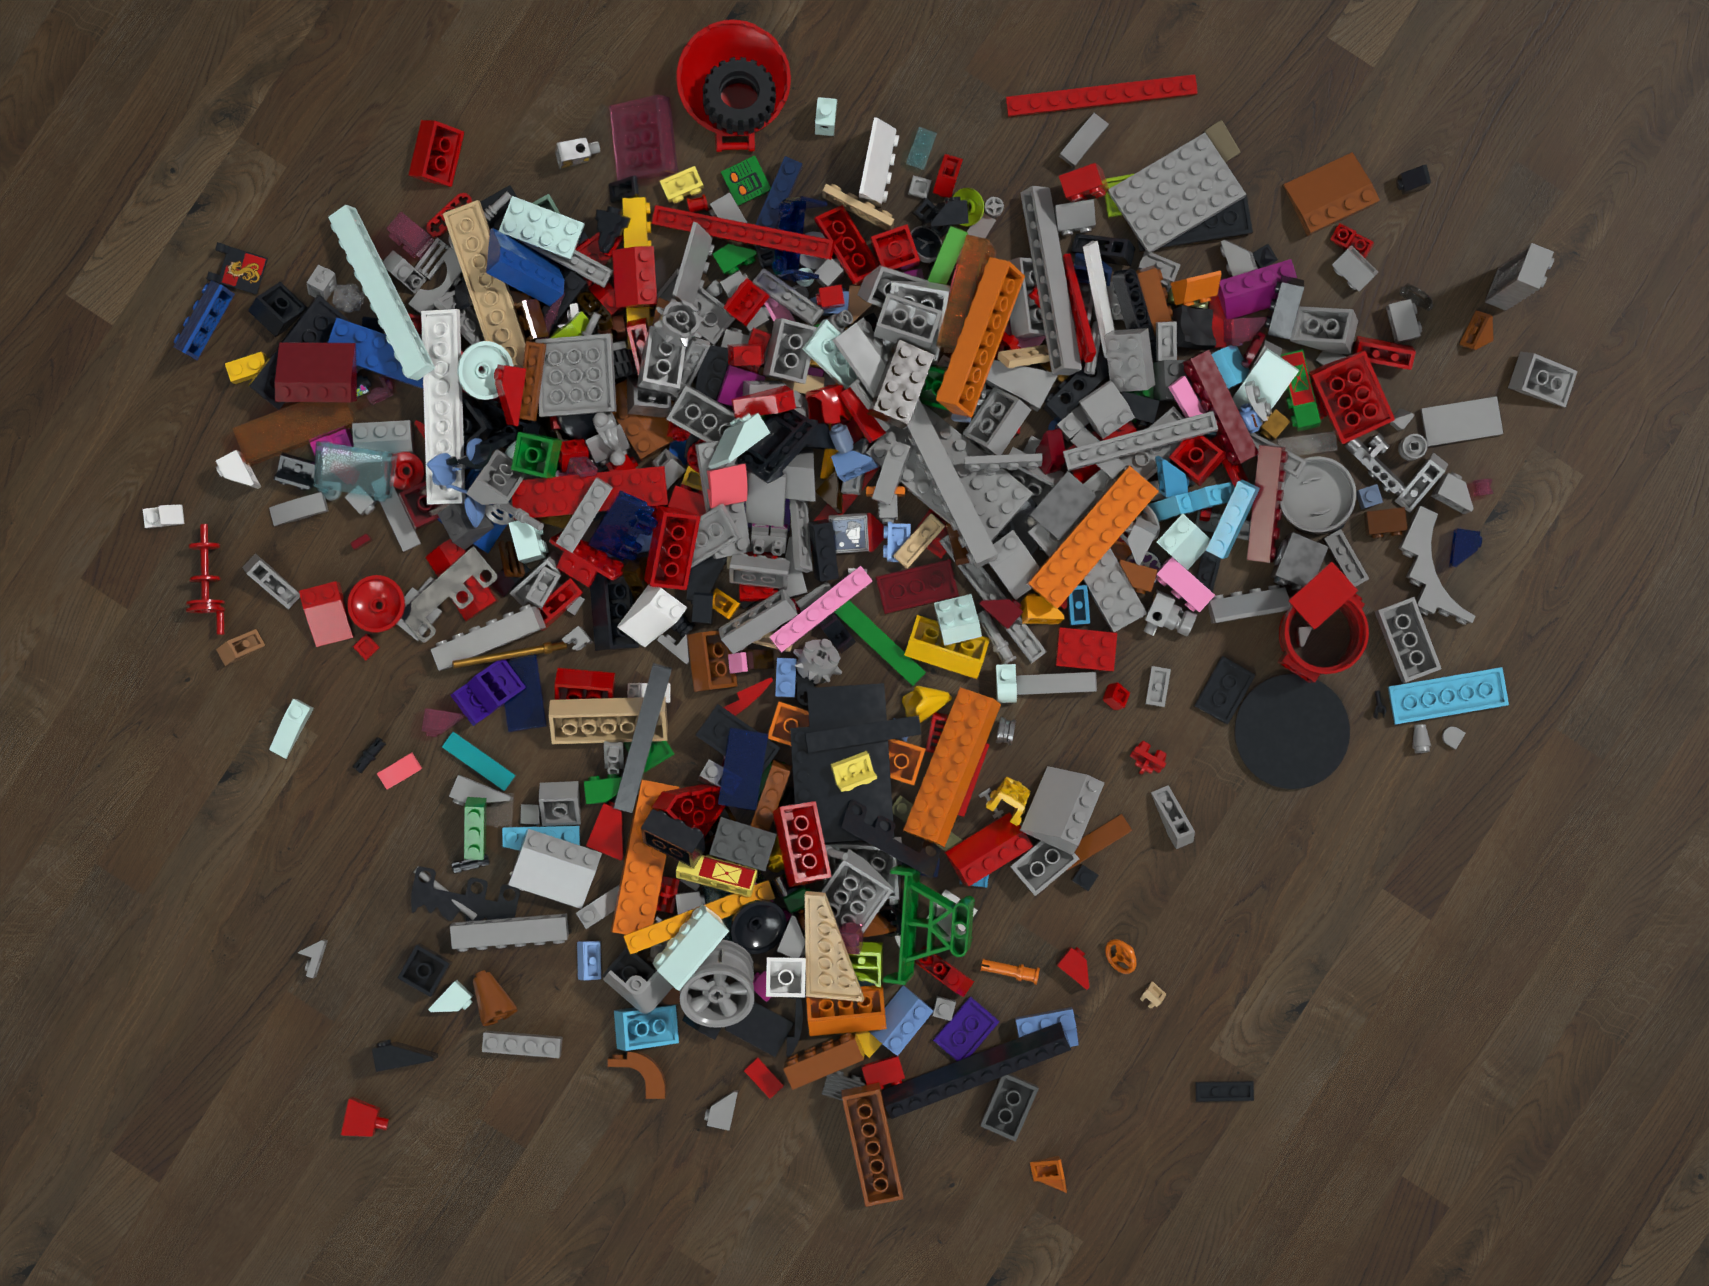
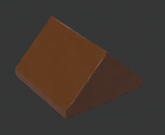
[515,299,549,342]

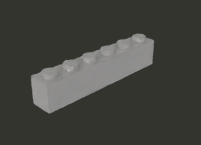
[430,604,546,671]
[450,913,569,951]

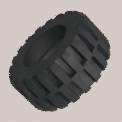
[703,57,776,135]

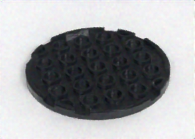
[1234,674,1350,789]

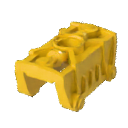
[986,777,1031,826]

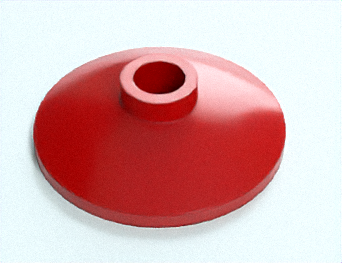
[386,452,424,490]

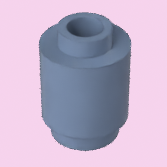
[829,423,854,454]

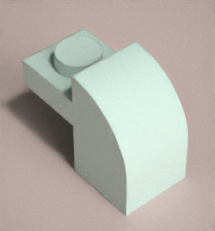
[996,664,1017,703]

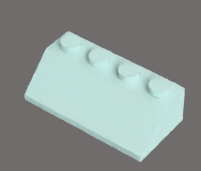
[653,904,729,991]

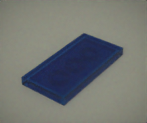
[504,654,547,732]
[718,728,769,810]

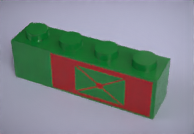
[1280,349,1321,432]

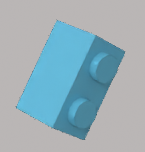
[1211,343,1249,390]

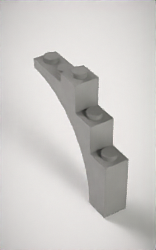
[1398,506,1475,625]

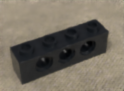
[1043,352,1109,423]

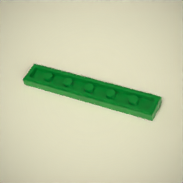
[834,600,926,686]

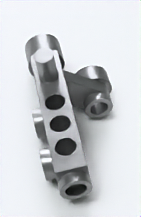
[1344,433,1406,495]

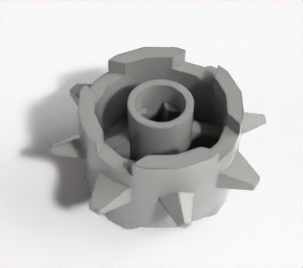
[653,298,704,347]
[793,639,842,684]

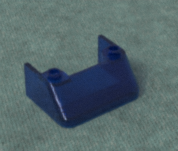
[772,196,828,281]

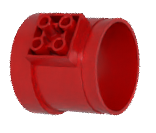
[1277,594,1369,683]

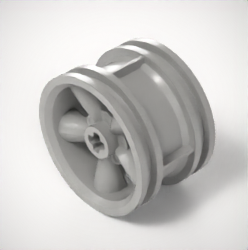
[680,940,754,1027]

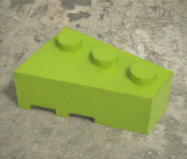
[843,941,883,988]

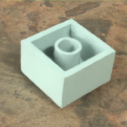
[934,594,982,646]

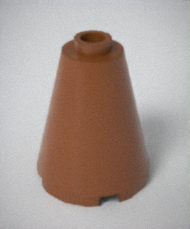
[473,970,518,1027]

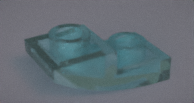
[906,127,937,170]

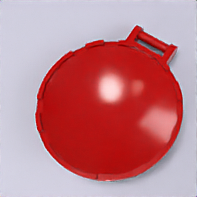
[676,20,791,152]

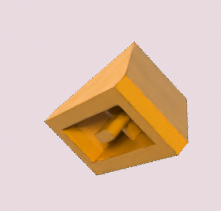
[713,588,741,620]

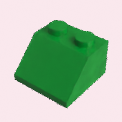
[511,432,562,478]

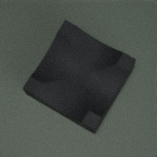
[1173,305,1216,350]

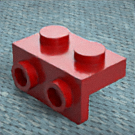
[724,278,770,326]

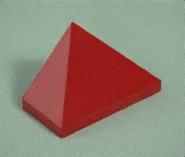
[867,513,884,553]

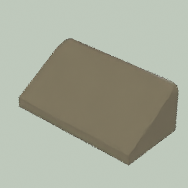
[1204,120,1241,163]

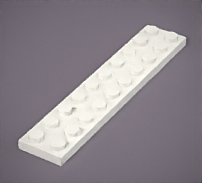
[421,309,465,504]

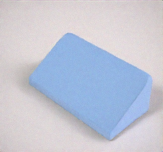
[577,941,601,980]

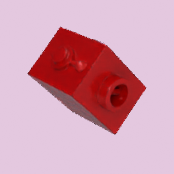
[558,439,589,472]

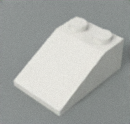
[617,585,687,647]

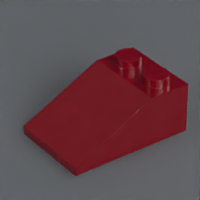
[399,481,466,530]

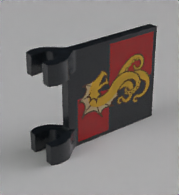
[206,242,268,295]

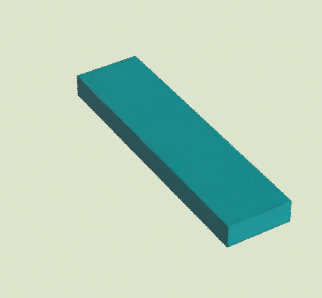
[442,731,516,791]

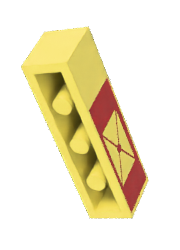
[676,855,757,898]

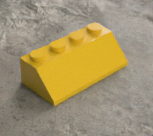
[904,615,990,679]

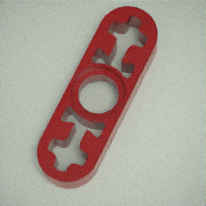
[427,193,473,237]

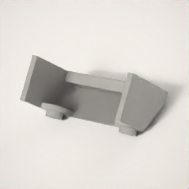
[603,916,674,1014]

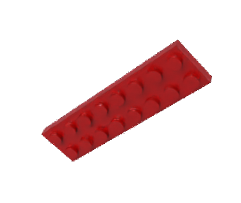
[512,466,669,520]

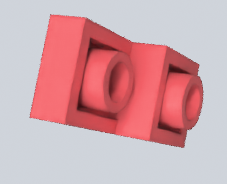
[377,752,422,789]

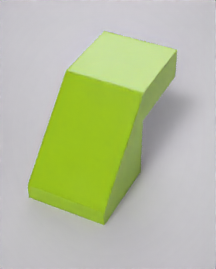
[550,311,590,338]

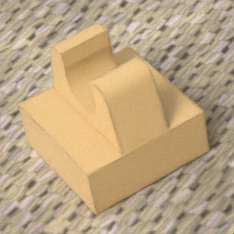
[1140,981,1166,1008]

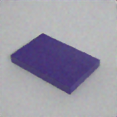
[933,996,1000,1061]

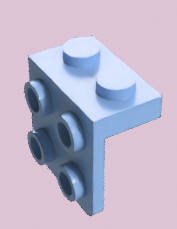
[883,522,911,562]

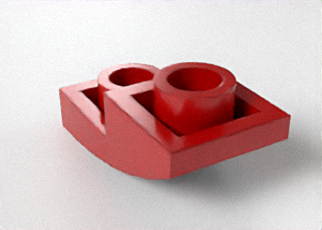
[1330,223,1374,259]

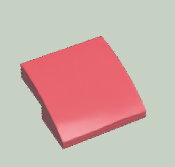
[707,463,748,508]

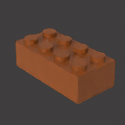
[783,1032,865,1090]

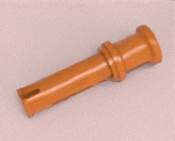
[980,959,1040,985]

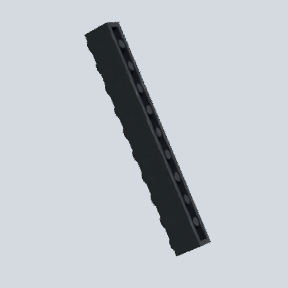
[881,1022,1071,1119]

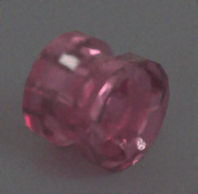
[1473,479,1494,496]

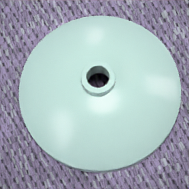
[457,341,513,400]

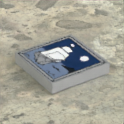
[829,513,869,553]

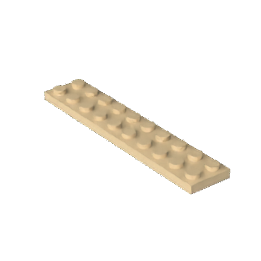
[443,200,526,368]

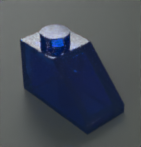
[1449,528,1482,568]

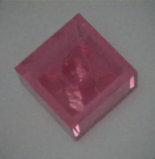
[386,212,434,259]

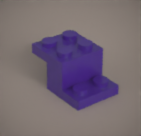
[450,660,526,726]

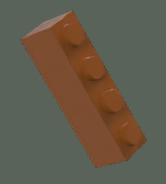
[1136,265,1173,337]
[750,760,792,832]

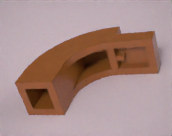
[608,1050,666,1099]

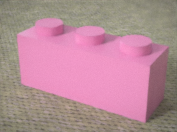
[1156,556,1215,612]

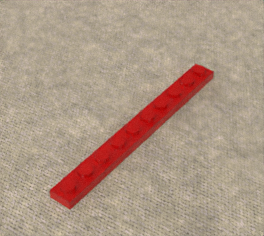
[1006,74,1198,117]
[651,205,836,260]

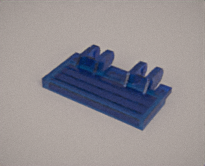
[588,490,658,560]

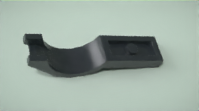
[446,432,516,469]

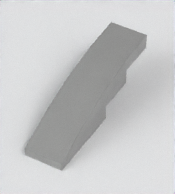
[1016,672,1097,695]

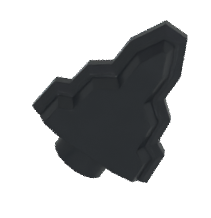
[595,206,631,253]

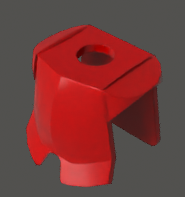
[805,384,852,424]

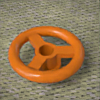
[1105,939,1137,974]

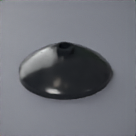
[556,412,607,441]
[730,900,787,954]

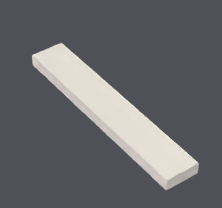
[1083,241,1115,358]

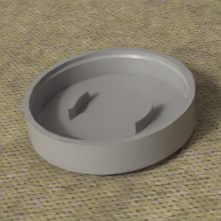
[1280,456,1356,535]

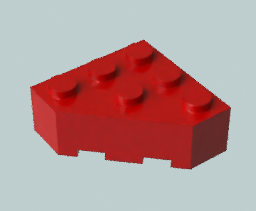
[652,784,731,838]

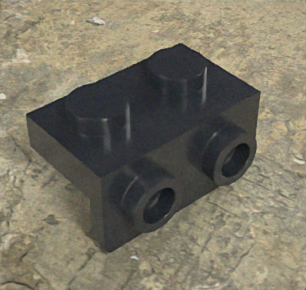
[274,453,319,490]

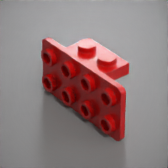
[549,531,624,587]

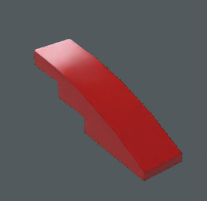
[723,677,774,716]

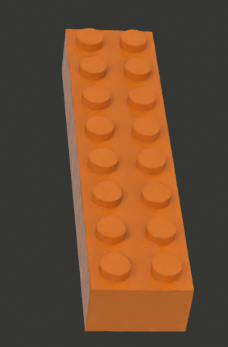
[936,257,1025,418]
[1026,466,1159,609]
[904,687,1001,847]
[767,702,926,785]
[611,780,680,935]

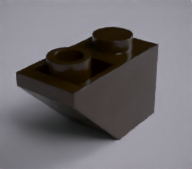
[621,556,648,600]

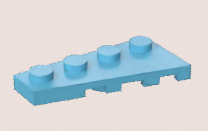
[502,826,580,850]

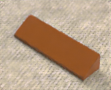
[1066,814,1133,871]

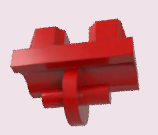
[1129,741,1167,775]
[656,876,680,914]

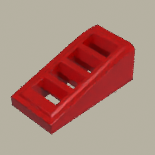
[925,712,949,753]

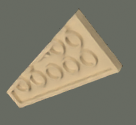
[805,891,864,1002]

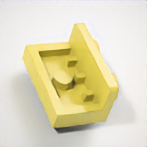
[660,166,704,204]
[830,751,877,792]

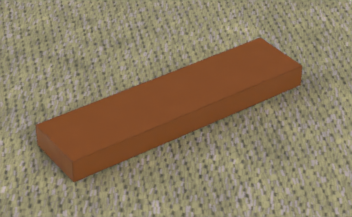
[519,341,546,421]

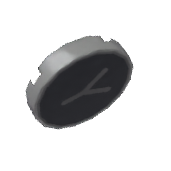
[910,226,942,263]

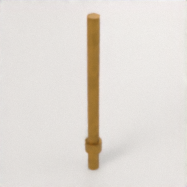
[452,642,567,668]

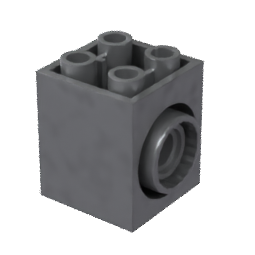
[1270,532,1328,592]

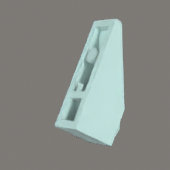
[269,699,314,759]

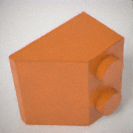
[1170,270,1221,306]

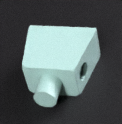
[815,97,837,136]

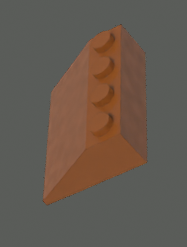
[1283,152,1380,236]
[612,374,675,461]

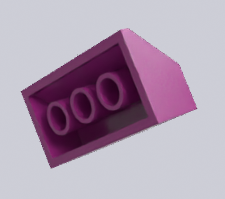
[1218,259,1297,321]

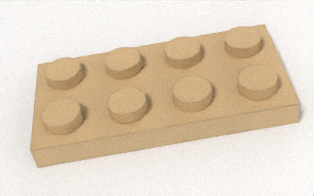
[822,184,894,231]

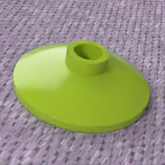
[953,188,984,226]

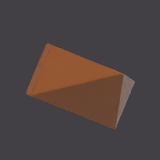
[1459,310,1493,350]

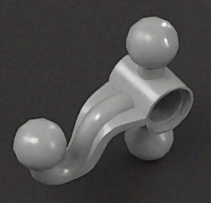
[593,412,625,466]

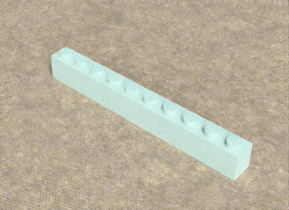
[328,205,435,381]

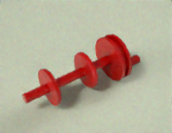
[186,524,225,635]

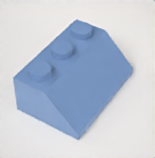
[869,985,934,1056]
[1015,1007,1079,1047]

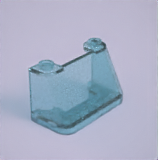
[314,441,398,502]

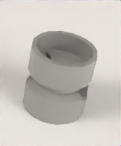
[1398,434,1427,461]
[1163,604,1197,637]

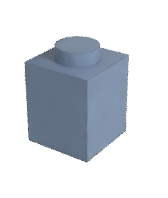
[1356,484,1383,510]

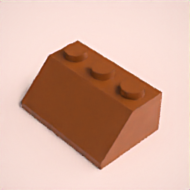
[687,631,738,692]

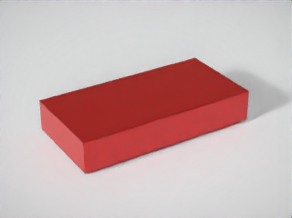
[744,1057,784,1099]

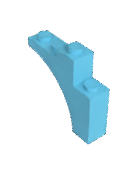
[1143,482,1235,522]

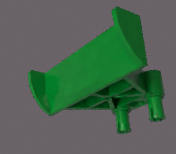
[883,864,975,985]

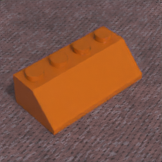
[806,985,887,1036]

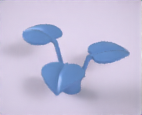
[426,438,486,528]

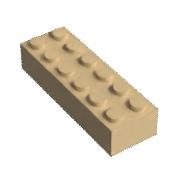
[549,697,668,744]

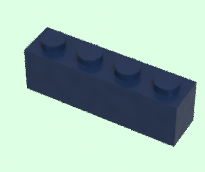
[755,156,803,229]

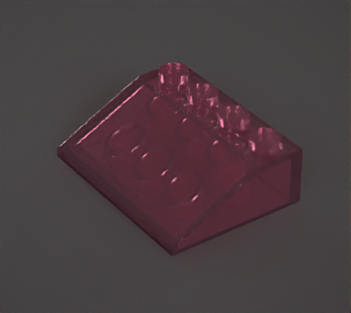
[609,95,678,180]

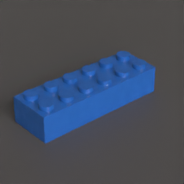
[328,318,424,390]

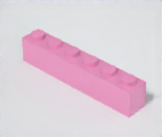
[770,566,872,653]

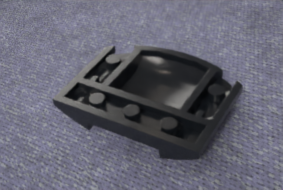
[737,409,819,484]

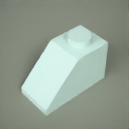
[428,980,474,1012]

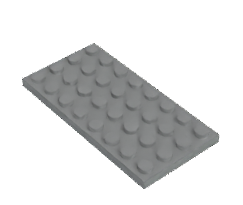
[866,404,1033,542]

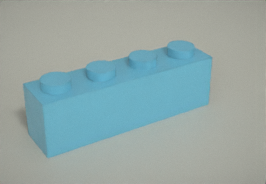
[1206,480,1260,559]

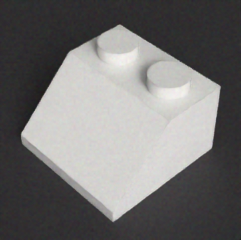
[216,450,261,489]
[766,957,806,997]

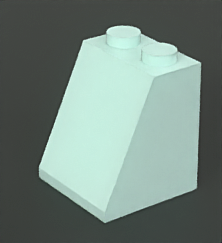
[1157,514,1211,570]

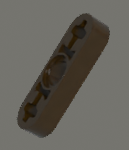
[577,292,614,331]

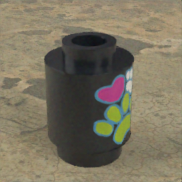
[357,374,372,398]

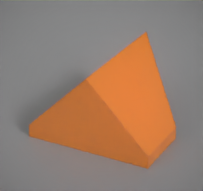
[1030,1156,1067,1193]

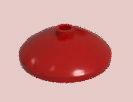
[348,575,405,633]

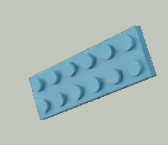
[1388,667,1509,724]

